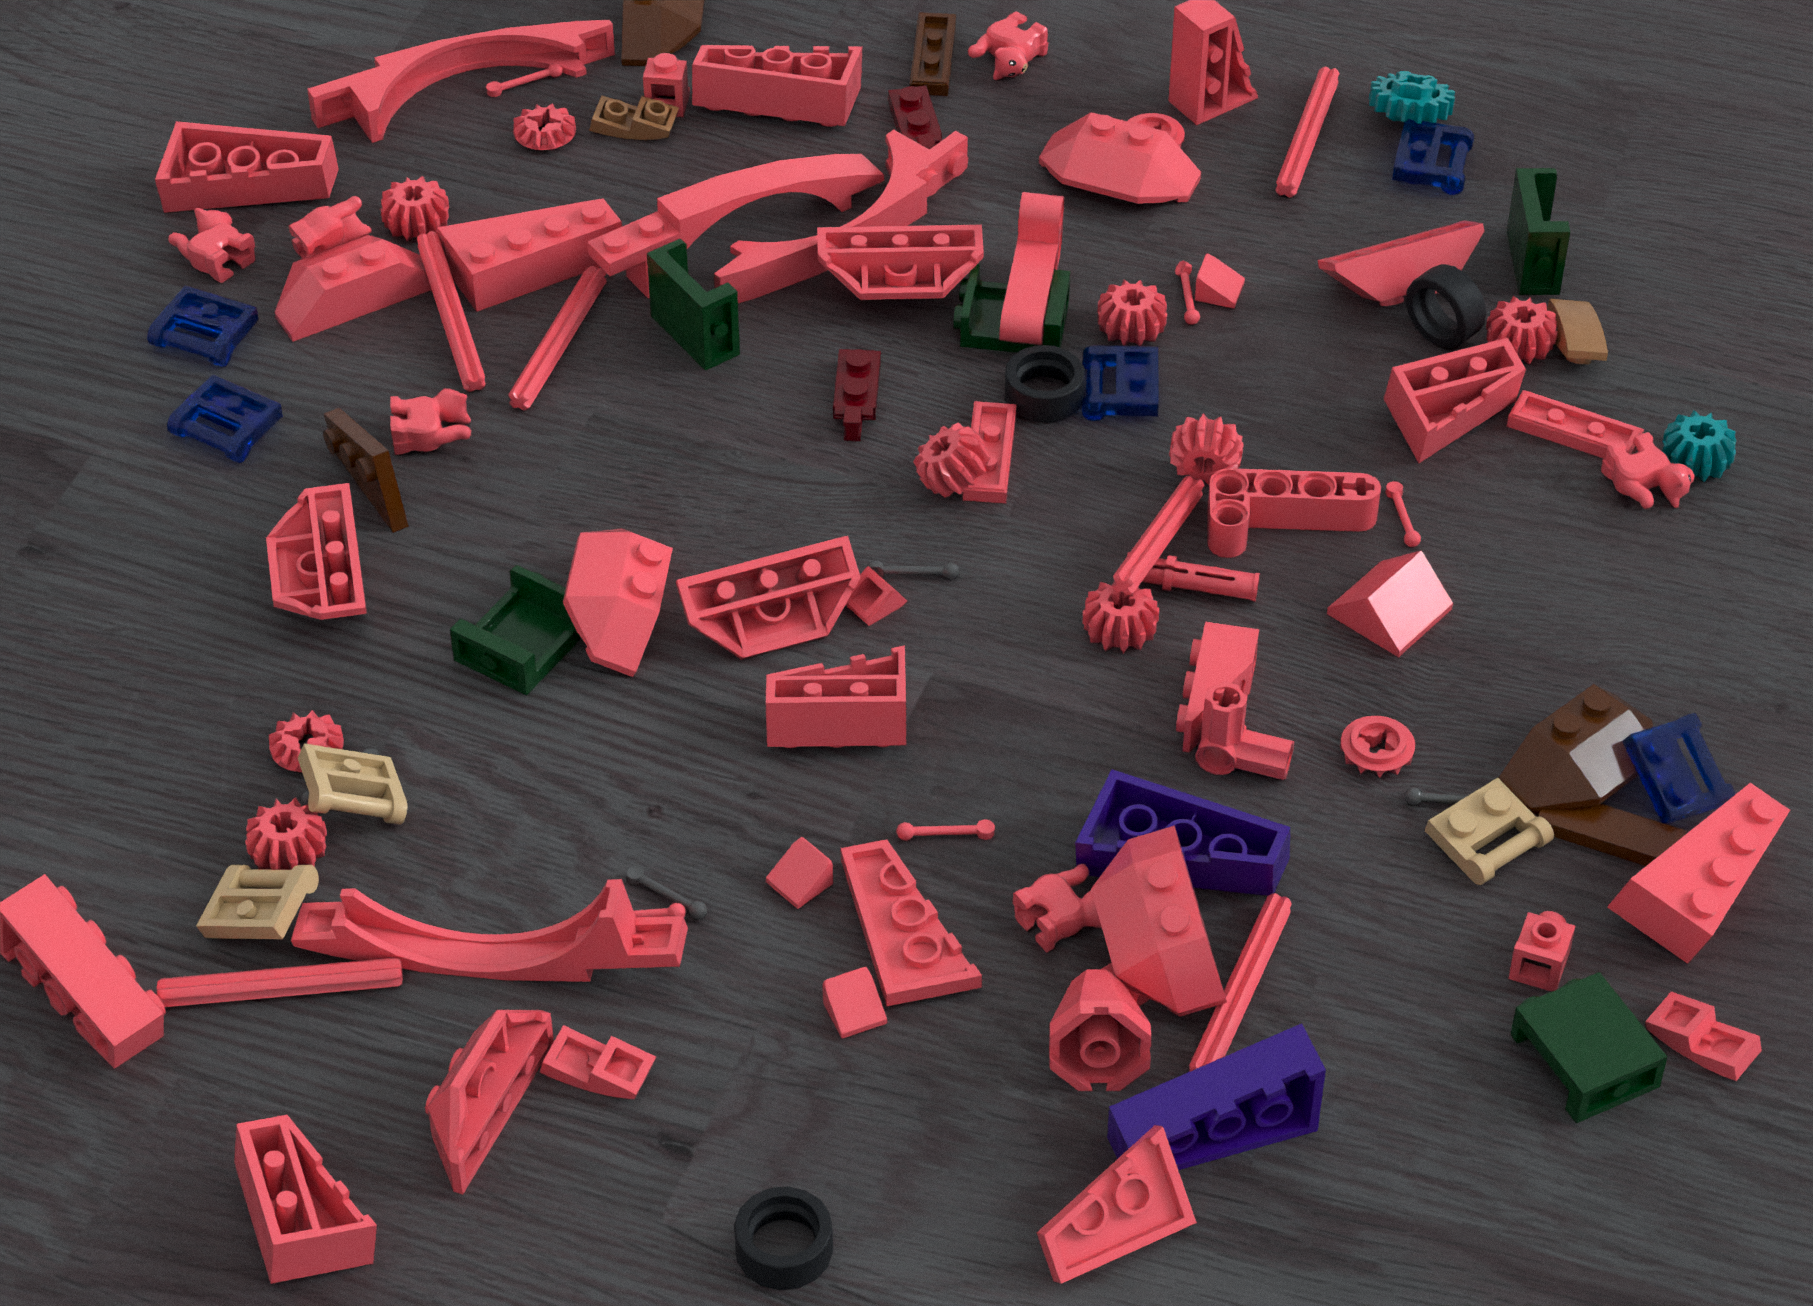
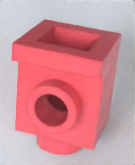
[643,53,690,117]
[1508,911,1576,992]

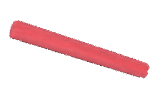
[1275,66,1340,198]
[417,231,486,392]
[509,266,607,411]
[1111,476,1205,596]
[1189,893,1292,1072]
[156,958,403,1008]

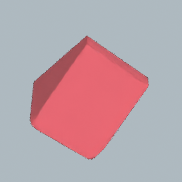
[1195,254,1245,309]
[846,566,907,626]
[766,837,833,909]
[822,967,887,1039]

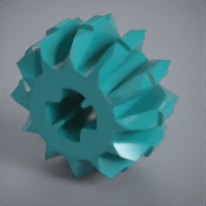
[1662,410,1736,482]

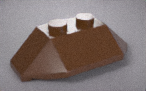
[621,0,705,66]
[1498,684,1661,814]

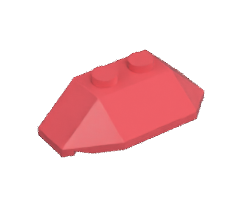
[1039,112,1201,204]
[1318,220,1485,306]
[817,225,984,300]
[275,235,431,342]
[266,483,367,620]
[563,529,673,677]
[676,535,861,660]
[1091,825,1227,1017]
[425,1010,554,1195]

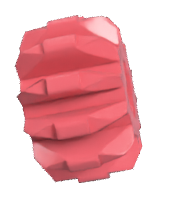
[380,176,449,241]
[1097,279,1167,347]
[1486,296,1558,365]
[1169,413,1244,485]
[913,422,990,498]
[1082,582,1159,654]
[245,797,327,870]

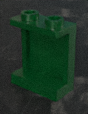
[1507,168,1571,295]
[647,239,740,371]
[953,264,1071,353]
[450,565,581,696]
[1511,972,1667,1124]

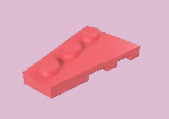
[1037,1125,1197,1284]

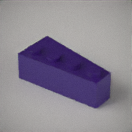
[1075,769,1291,896]
[1107,1023,1326,1170]

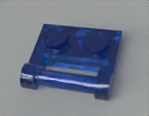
[1392,119,1475,195]
[147,285,259,367]
[1082,345,1159,421]
[167,375,283,463]
[1623,713,1736,824]

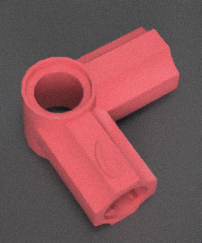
[1195,681,1295,780]

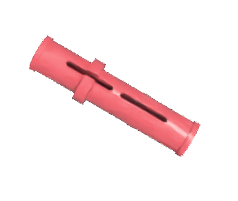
[1127,552,1260,602]

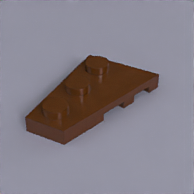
[323,408,409,533]

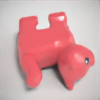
[968,11,1049,80]
[288,196,371,259]
[168,208,255,283]
[390,388,471,455]
[1601,432,1694,509]
[1013,864,1102,953]

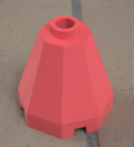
[1049,969,1151,1091]

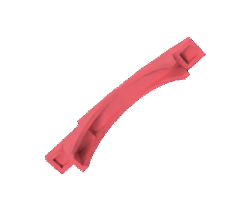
[307,20,615,143]
[714,129,968,303]
[587,154,884,298]
[291,879,688,982]

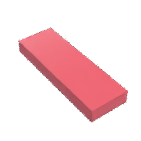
[1506,390,1644,459]
[963,401,1017,504]

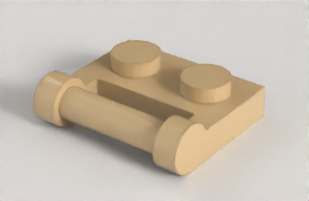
[298,743,407,825]
[1425,777,1554,885]
[196,865,319,939]

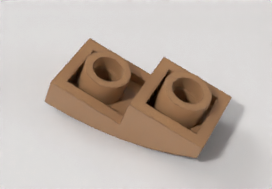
[589,95,679,140]
[1547,299,1608,364]

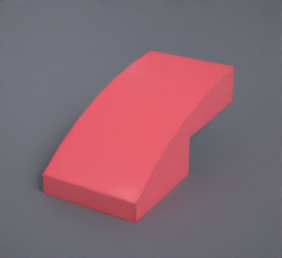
[1645,992,1762,1081]
[539,1025,656,1100]

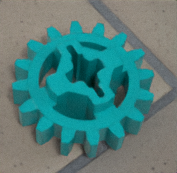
[1369,71,1455,126]

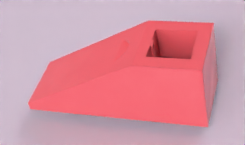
[1176,622,1259,752]

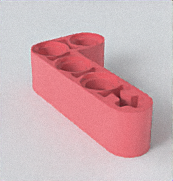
[999,192,1064,345]
[1207,468,1381,558]

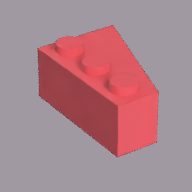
[1168,0,1258,125]
[1384,338,1526,463]
[766,645,906,748]
[234,1115,377,1284]

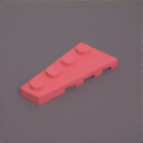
[841,839,982,1006]

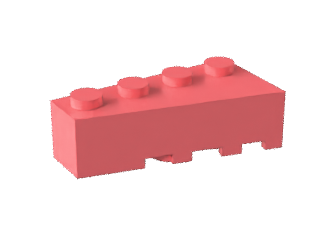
[692,45,862,127]
[155,121,339,213]
[438,198,622,312]
[1607,783,1790,964]
[0,874,166,1069]

